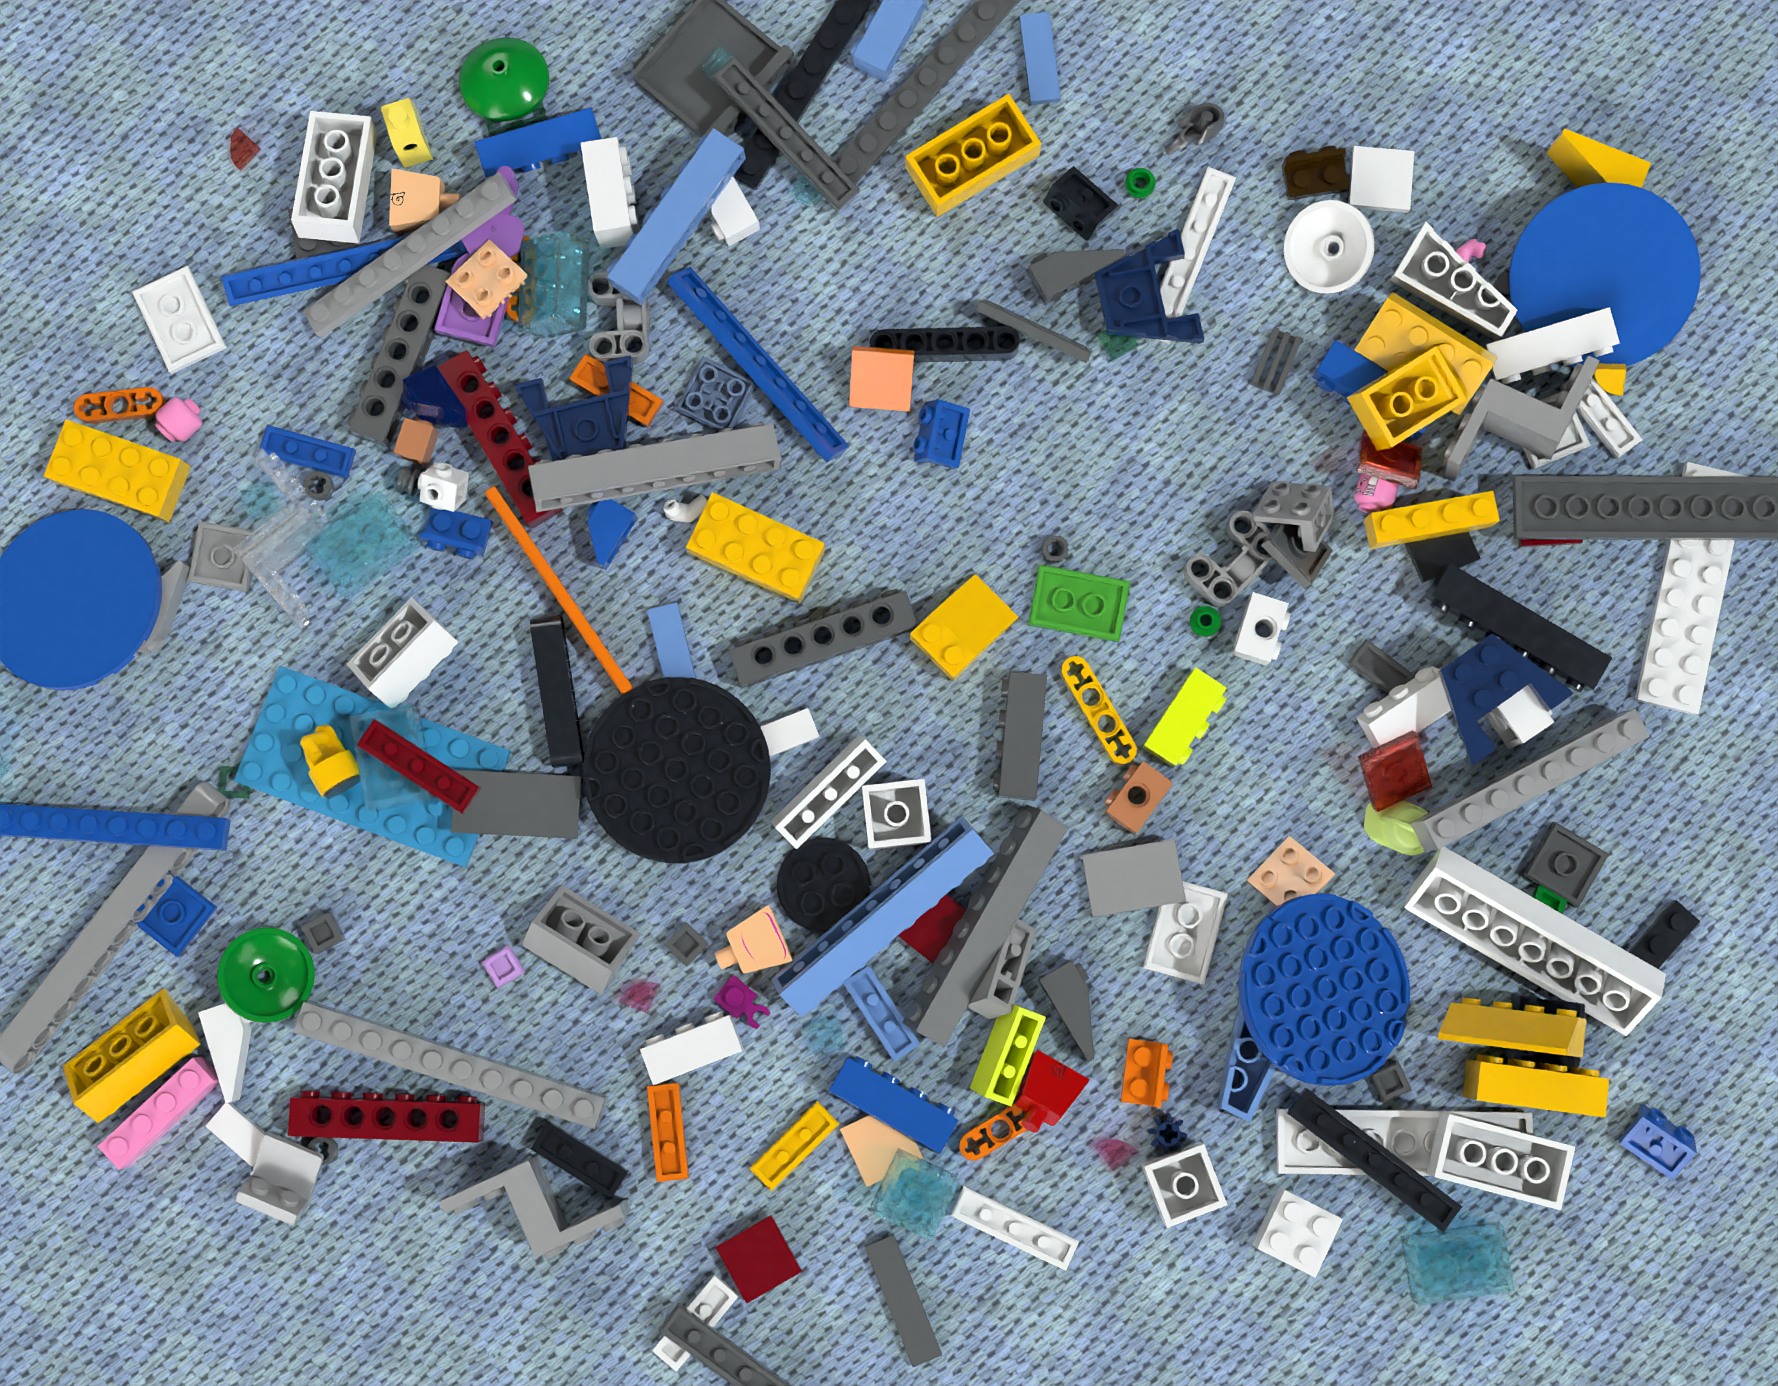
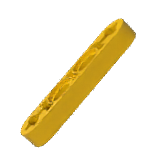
[1061,656,1137,765]

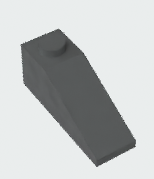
[1027,249,1127,305]
[1038,960,1094,1062]

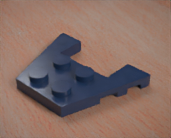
[1095,229,1204,344]
[514,355,633,460]
[1438,634,1574,766]

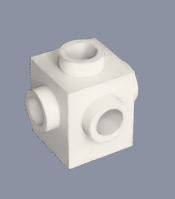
[418,463,469,512]

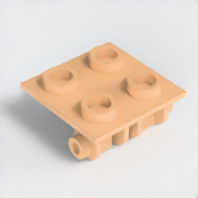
[445,239,528,320]
[1247,836,1336,906]

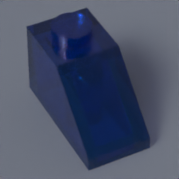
[401,365,467,429]

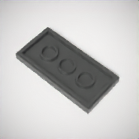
[451,770,581,839]

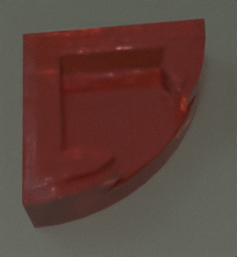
[230,128,261,171]

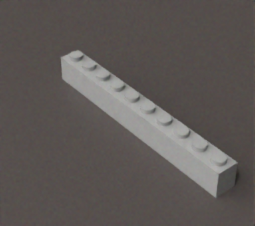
[293,1001,609,1129]

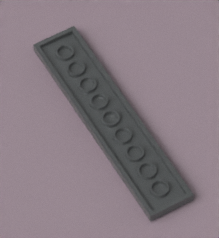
[1512,476,1778,541]

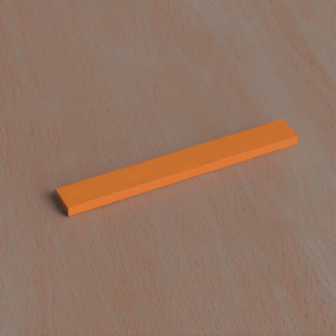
[485,486,634,694]

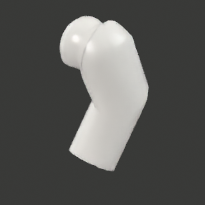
[663,494,708,523]

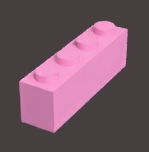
[97,1056,219,1170]

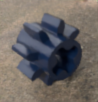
[1146,1112,1187,1153]

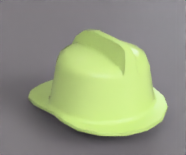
[1364,796,1428,856]

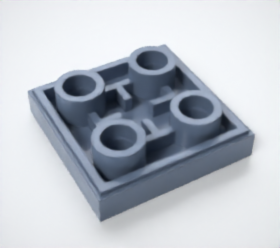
[675,356,757,432]

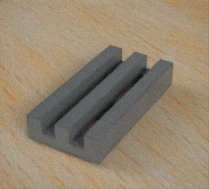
[1250,327,1302,396]

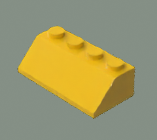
[63,988,200,1123]
[1438,997,1586,1058]

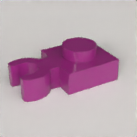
[713,975,771,1029]

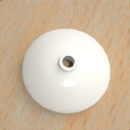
[1284,200,1375,294]

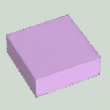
[482,945,526,989]

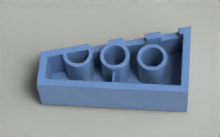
[1216,997,1276,1122]

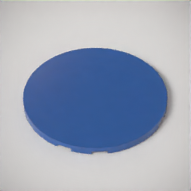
[1508,182,1701,367]
[0,509,162,691]
[1239,893,1410,1086]

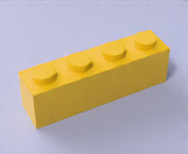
[1364,491,1500,550]

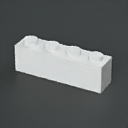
[1485,307,1620,384]
[770,735,887,849]

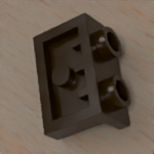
[1282,146,1349,200]

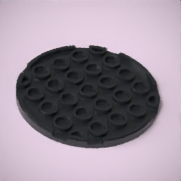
[583,677,771,864]

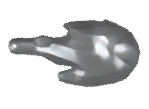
[1165,102,1225,155]

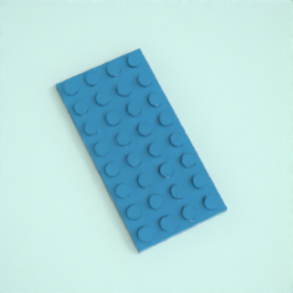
[234,666,512,867]

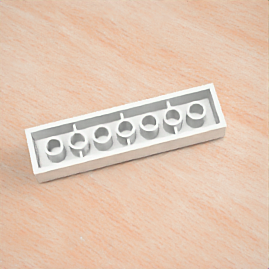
[1404,847,1666,1036]

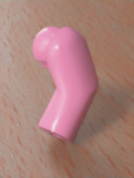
[1456,239,1486,262]

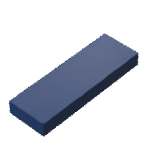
[258,425,356,479]

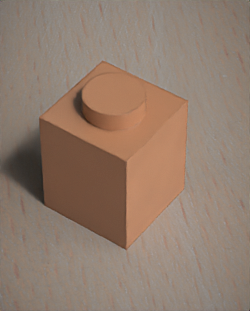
[393,416,439,467]

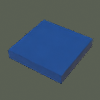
[130,870,218,957]

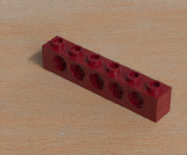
[435,350,563,529]
[288,1090,485,1143]

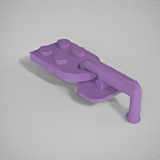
[434,166,525,348]

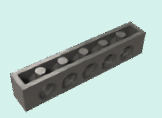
[348,264,451,448]
[729,589,918,689]

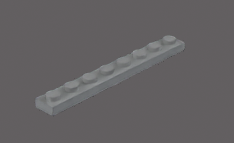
[303,172,517,338]

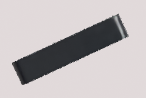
[870,326,1020,363]
[530,615,584,768]

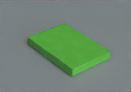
[1028,564,1130,643]

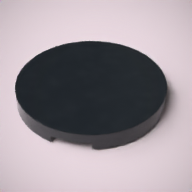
[777,838,870,932]

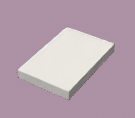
[132,266,227,374]
[1143,881,1228,985]

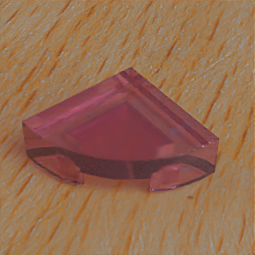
[619,982,660,1014]
[1093,1139,1138,1171]

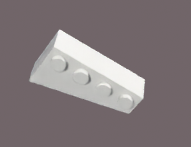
[1390,222,1517,341]

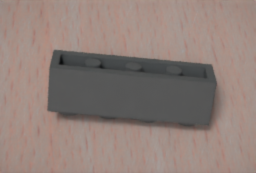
[993,671,1047,801]

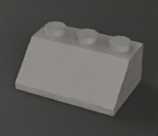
[522,885,641,995]

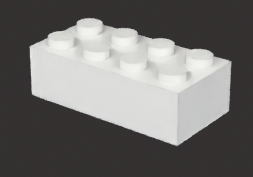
[291,111,377,243]
[1426,1111,1575,1210]

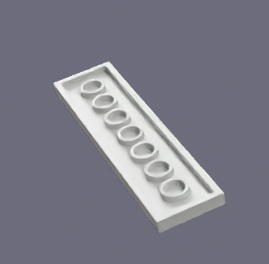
[1634,462,1748,715]
[1276,1108,1533,1176]

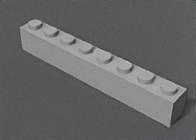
[528,423,781,512]
[1410,709,1650,851]

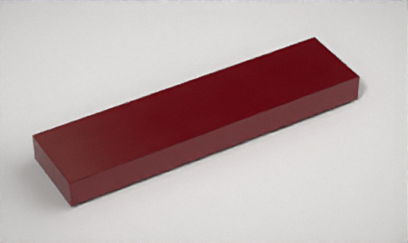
[357,719,481,814]

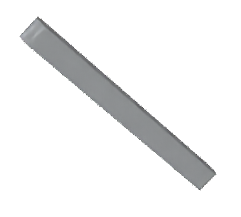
[0,782,231,1074]

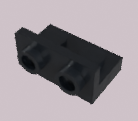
[1043,166,1119,241]

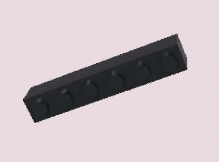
[1425,563,1612,693]

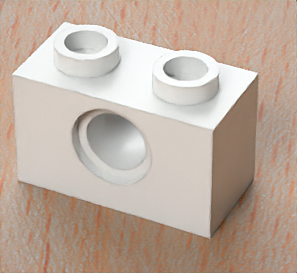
[1231,592,1291,666]

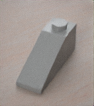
[137,560,190,655]
[968,918,1036,1020]

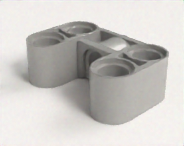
[586,271,650,364]
[1183,510,1273,608]

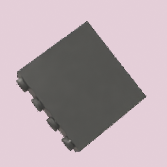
[632,0,795,137]

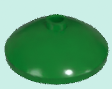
[459,37,549,122]
[217,928,315,1023]

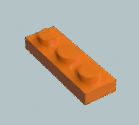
[569,353,664,428]
[647,1082,689,1182]

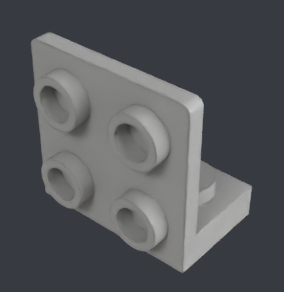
[1253,481,1334,552]
[235,1132,324,1226]

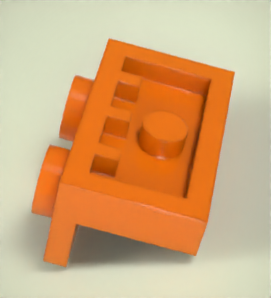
[1120,1038,1173,1108]

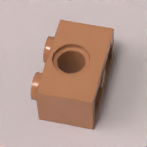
[1104,761,1173,835]

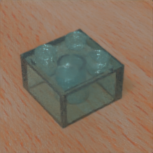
[871,1148,959,1241]

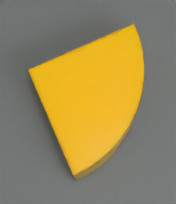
[1595,363,1627,396]

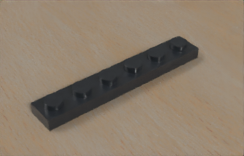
[1287,1088,1462,1233]

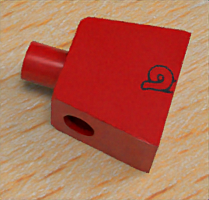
[1015,1049,1090,1133]

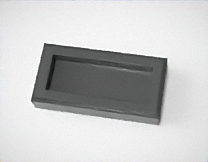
[1347,639,1415,695]

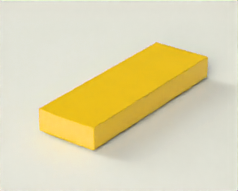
[750,1101,840,1191]

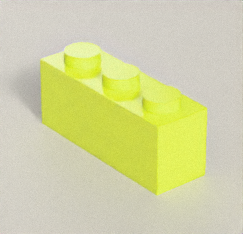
[1142,667,1227,768]
[970,1003,1046,1107]

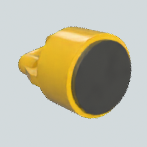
[300,724,363,798]

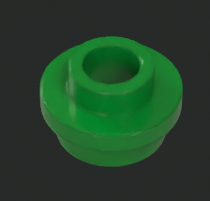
[1125,168,1156,199]
[1189,606,1221,637]

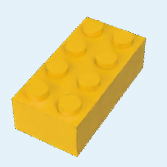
[905,94,1042,217]
[1354,292,1498,416]
[43,419,191,523]
[686,492,826,604]
[1462,1054,1609,1118]

